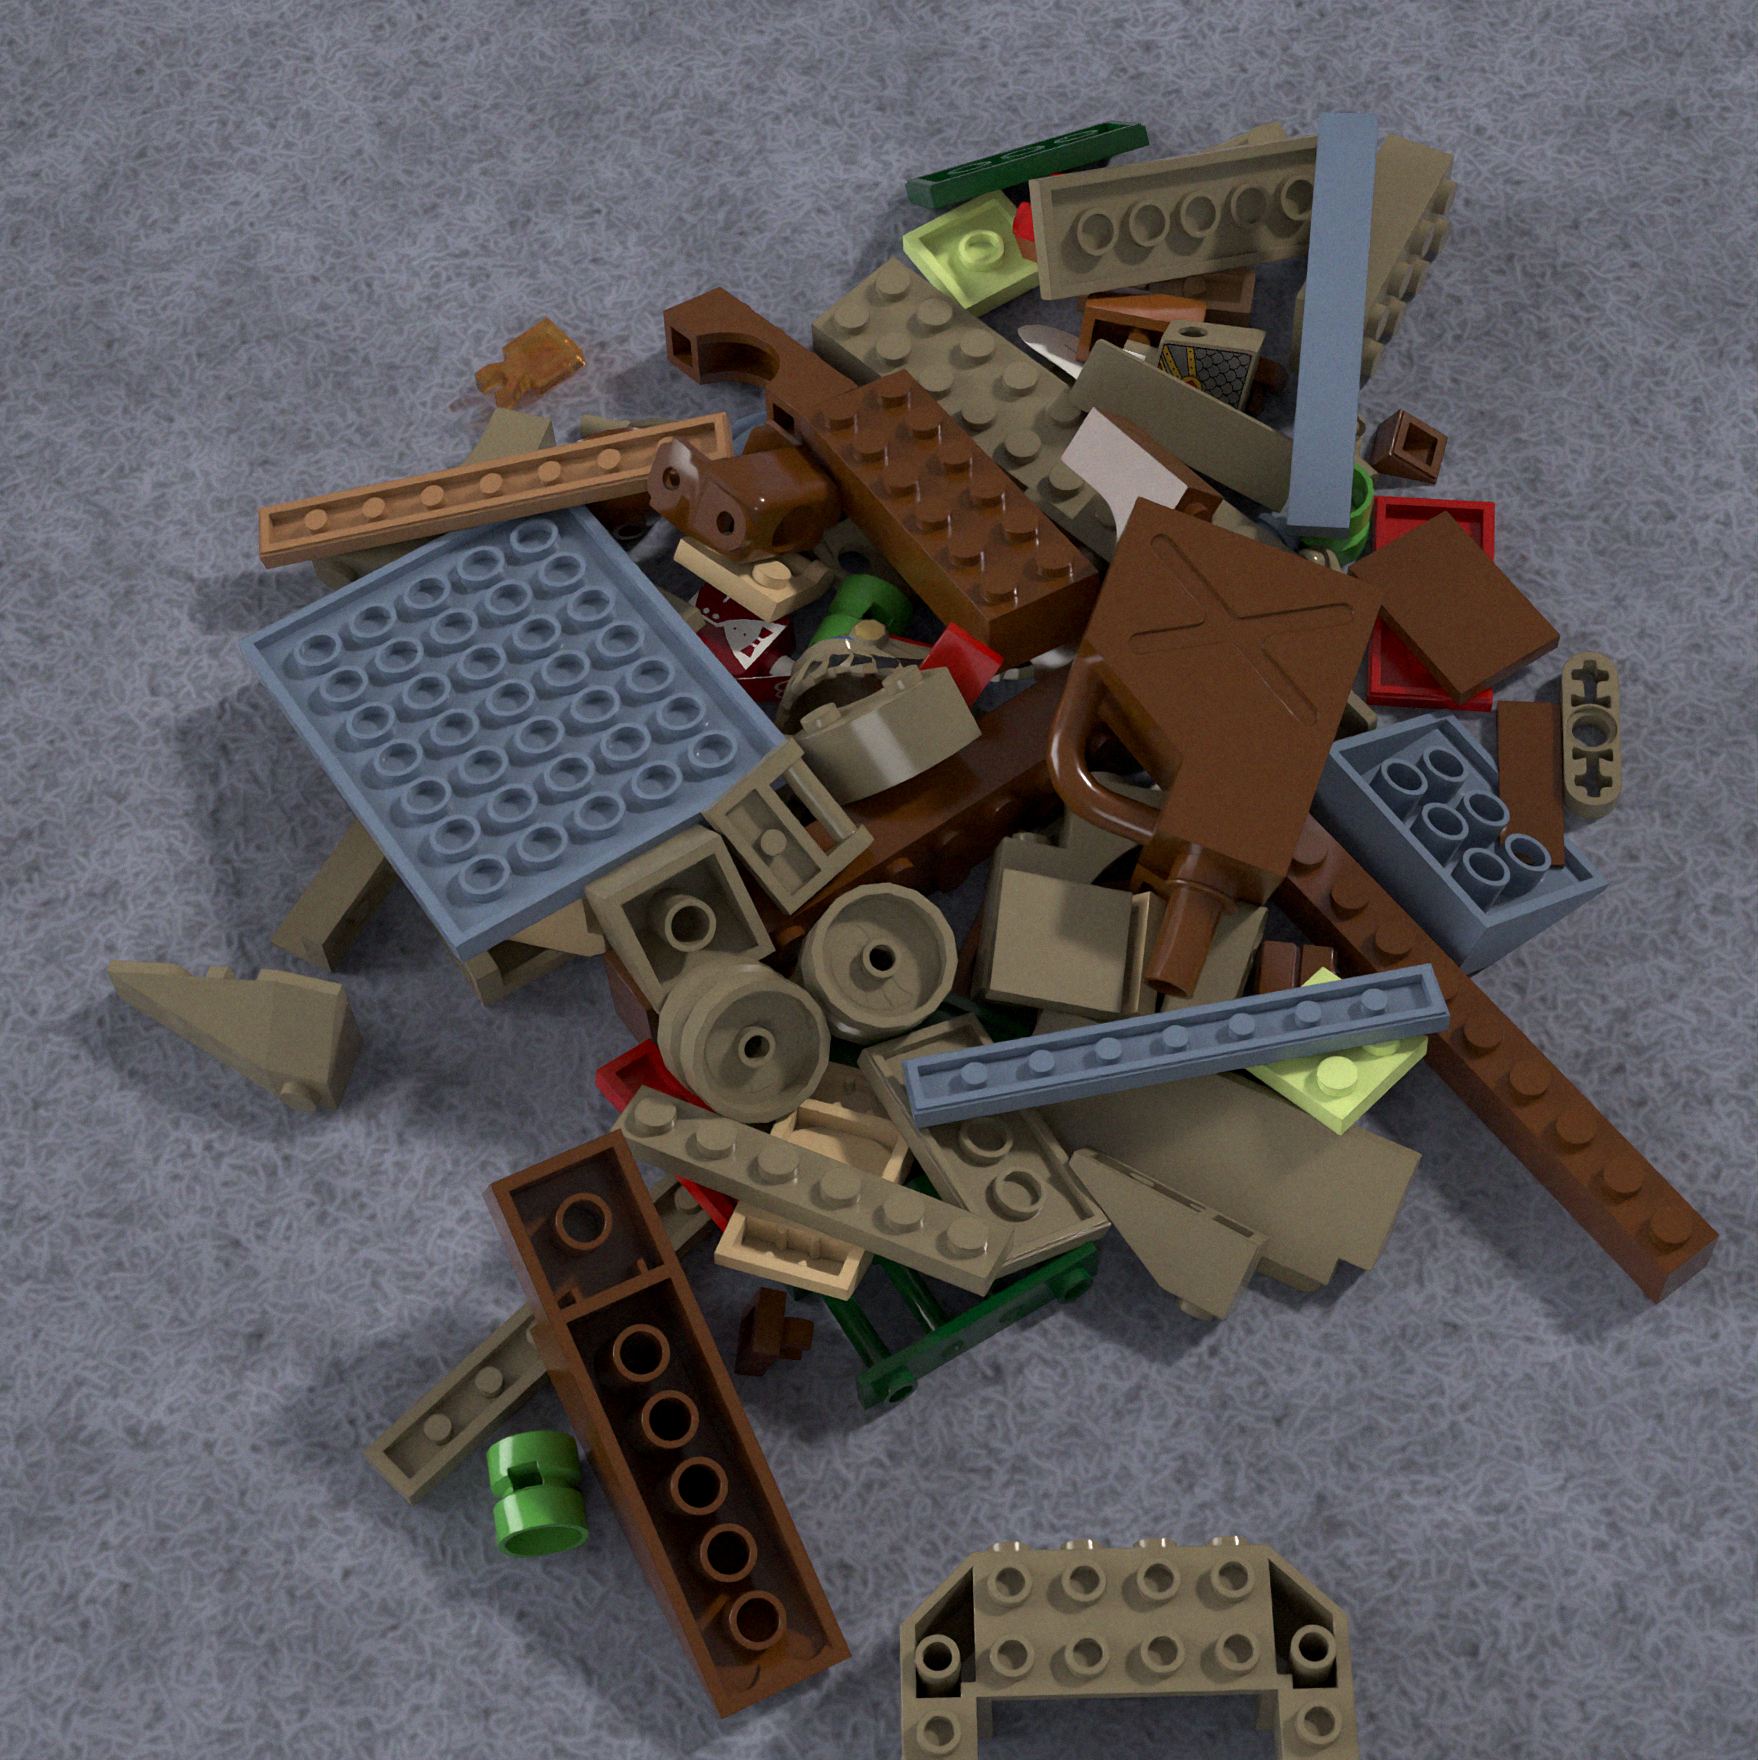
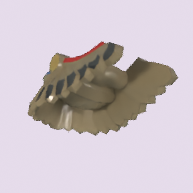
[774,619,1034,736]

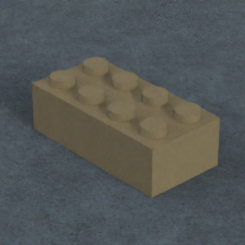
[1289,133,1458,380]

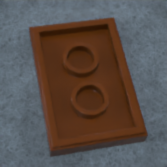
[1347,511,1561,706]

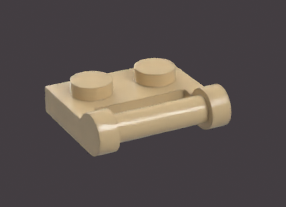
[673,535,835,623]

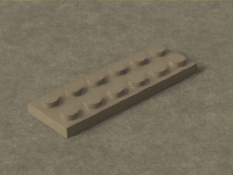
[1028,133,1318,300]

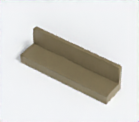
[1066,339,1293,514]
[271,818,400,973]

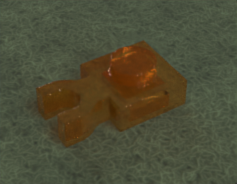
[474,317,585,410]

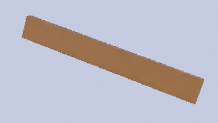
[258,411,734,569]

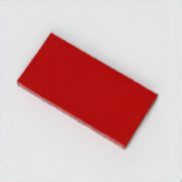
[1366,495,1495,712]

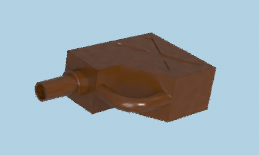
[1045,496,1386,999]

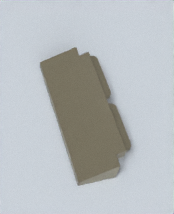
[1032,1009,1423,1293]

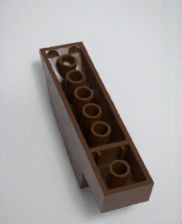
[482,1128,852,1719]

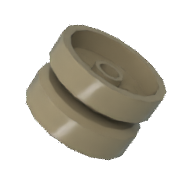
[795,882,958,1045]
[657,956,831,1123]

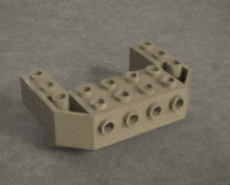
[900,1536,1360,1760]

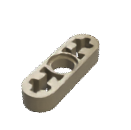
[1559,652,1622,819]

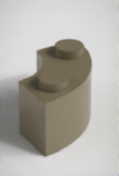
[793,665,982,806]

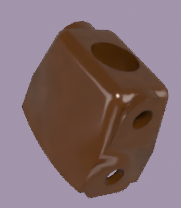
[646,420,842,564]

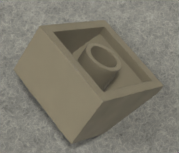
[583,824,776,1015]

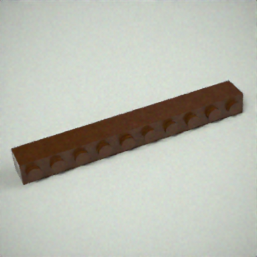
[1269,812,1720,1305]

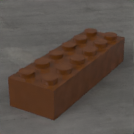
[800,369,1100,677]

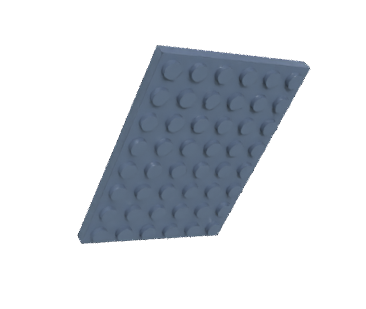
[237,504,802,964]

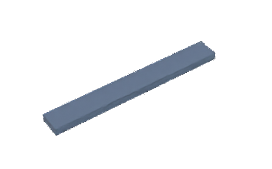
[1286,112,1379,539]
[901,963,1450,1129]

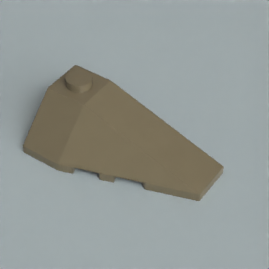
[106,960,364,1112]

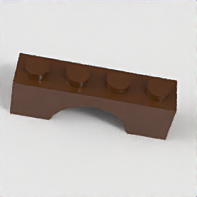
[663,287,859,444]

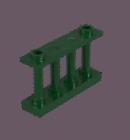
[783,1172,1098,1410]

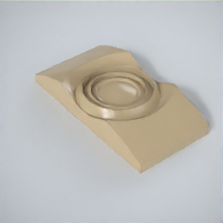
[714,1061,915,1301]

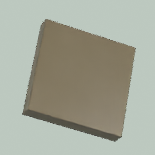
[985,868,1132,1022]

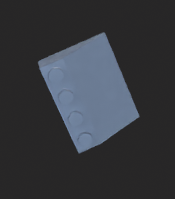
[1309,708,1610,974]

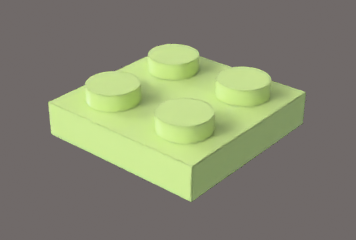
[903,189,1040,318]
[1244,967,1428,1136]

